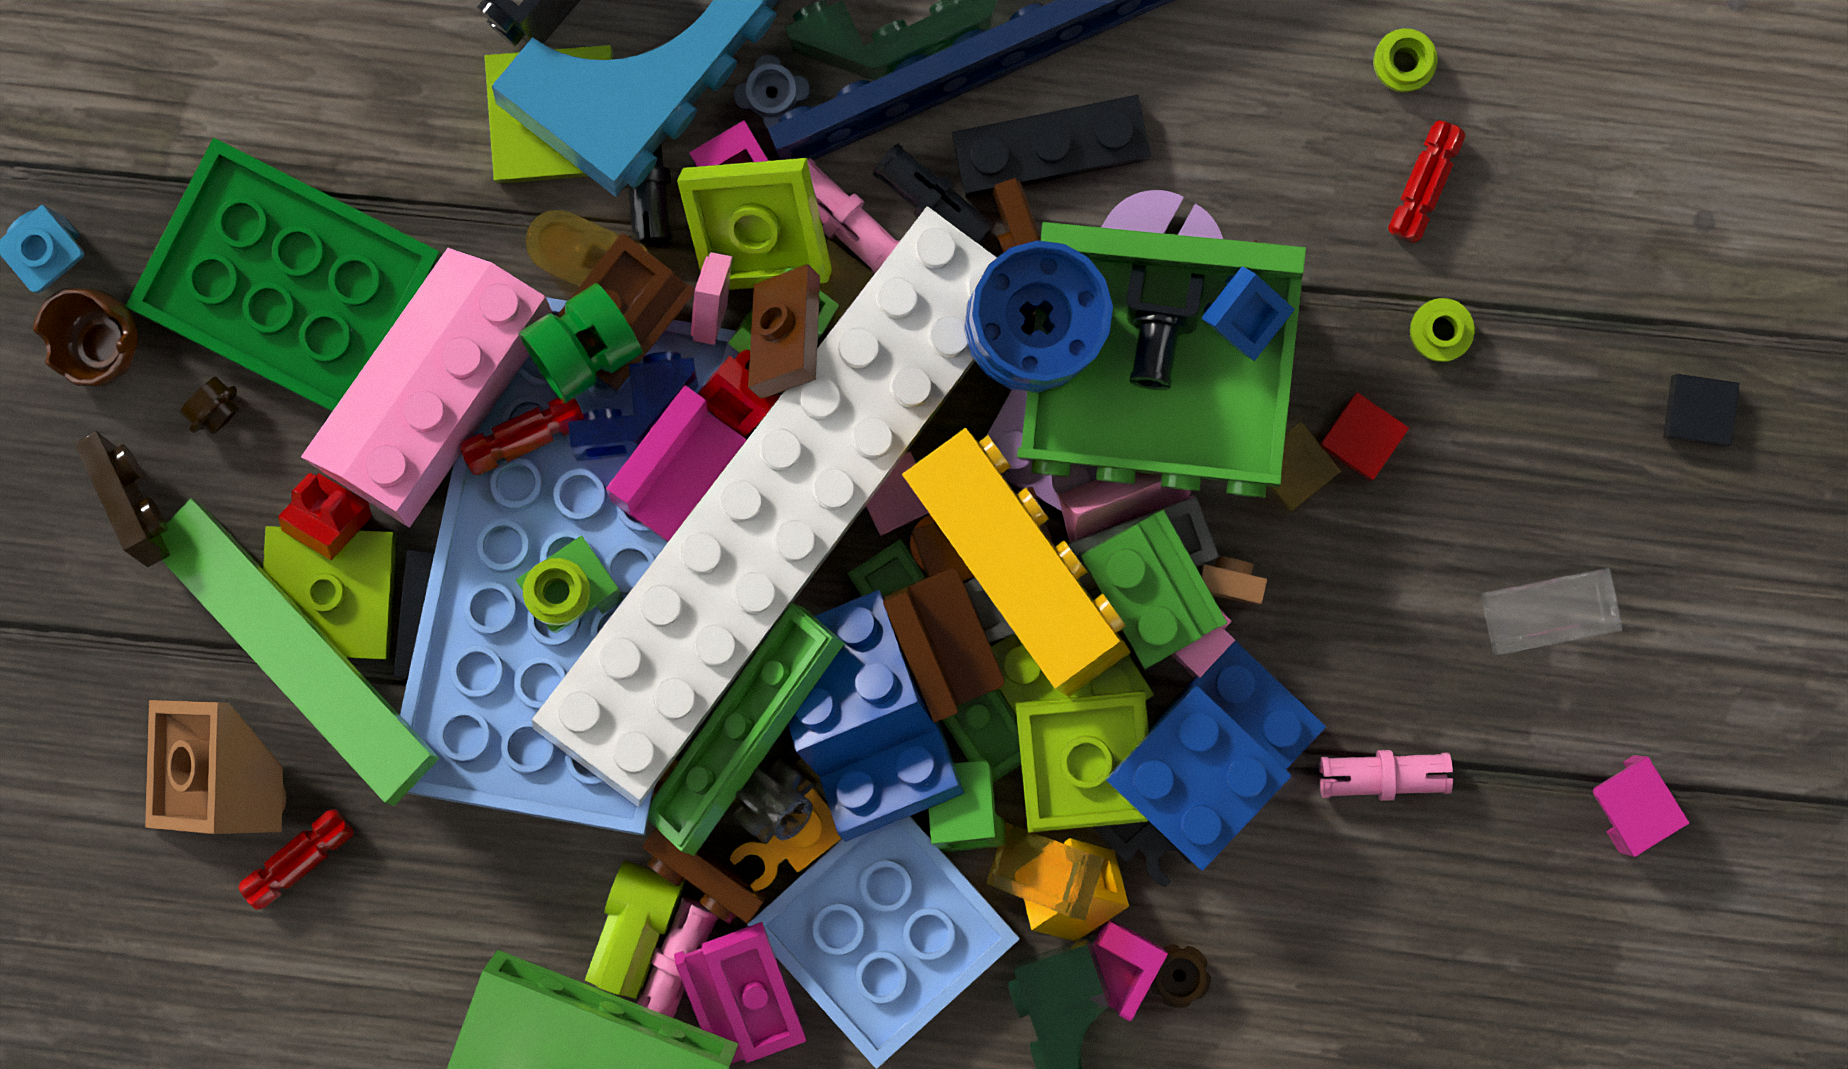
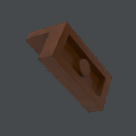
[883,567,1004,723]

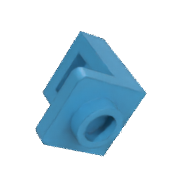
[0,204,84,294]

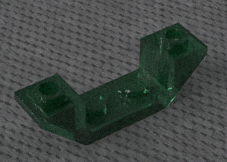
[785,0,1000,81]

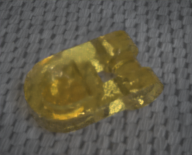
[525,209,647,288]

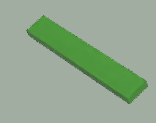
[161,498,440,806]

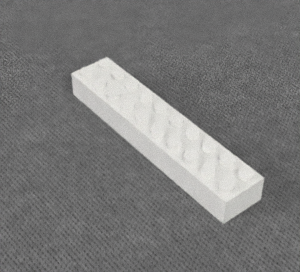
[532,206,997,807]

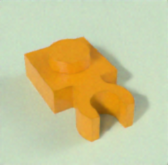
[730,782,842,892]

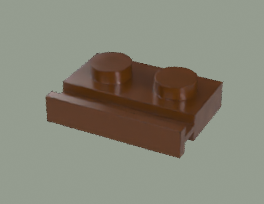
[557,232,695,393]
[642,827,768,924]

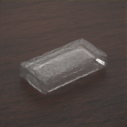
[1481,568,1623,655]

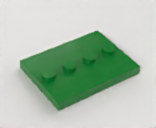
[126,137,443,412]

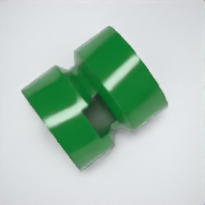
[518,283,643,404]

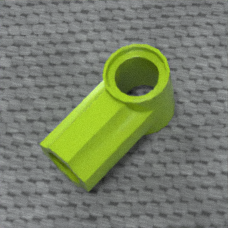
[585,859,685,999]

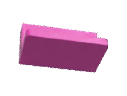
[606,385,747,542]

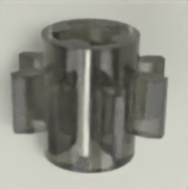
[732,759,813,844]

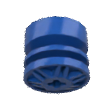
[964,240,1113,393]

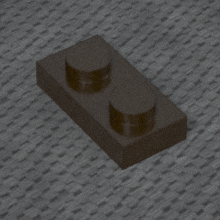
[74,431,170,567]

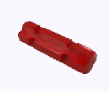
[1388,120,1466,243]
[460,397,585,475]
[238,809,354,910]

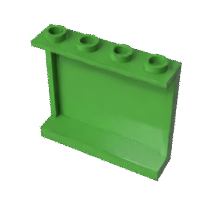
[1017,222,1306,498]
[447,950,739,1069]

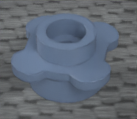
[734,55,810,128]

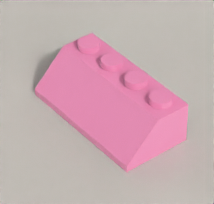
[301,248,554,528]

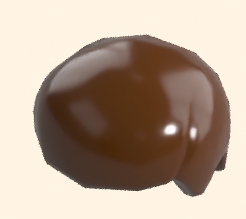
[33,288,138,386]

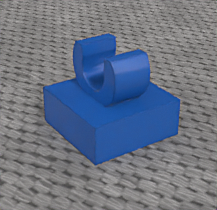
[1201,266,1295,361]

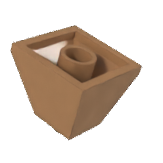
[145,700,286,834]

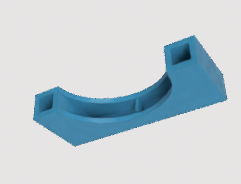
[492,0,779,197]

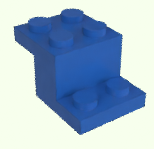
[788,590,964,842]
[1105,641,1326,871]

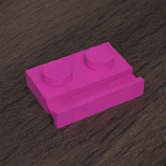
[674,922,807,1064]

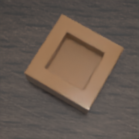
[1198,556,1267,606]

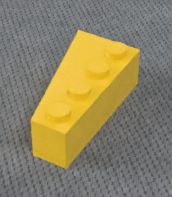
[902,428,1131,697]

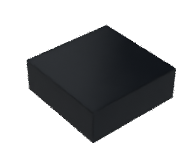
[1663,374,1740,447]

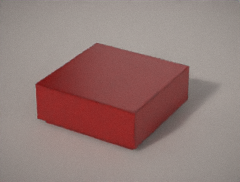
[1318,392,1409,481]

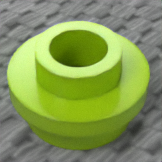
[1373,28,1438,93]
[1410,298,1475,362]
[523,558,591,625]

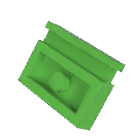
[1081,509,1227,669]

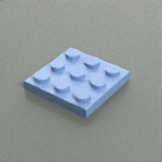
[747,816,1020,1069]

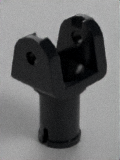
[1126,264,1205,390]

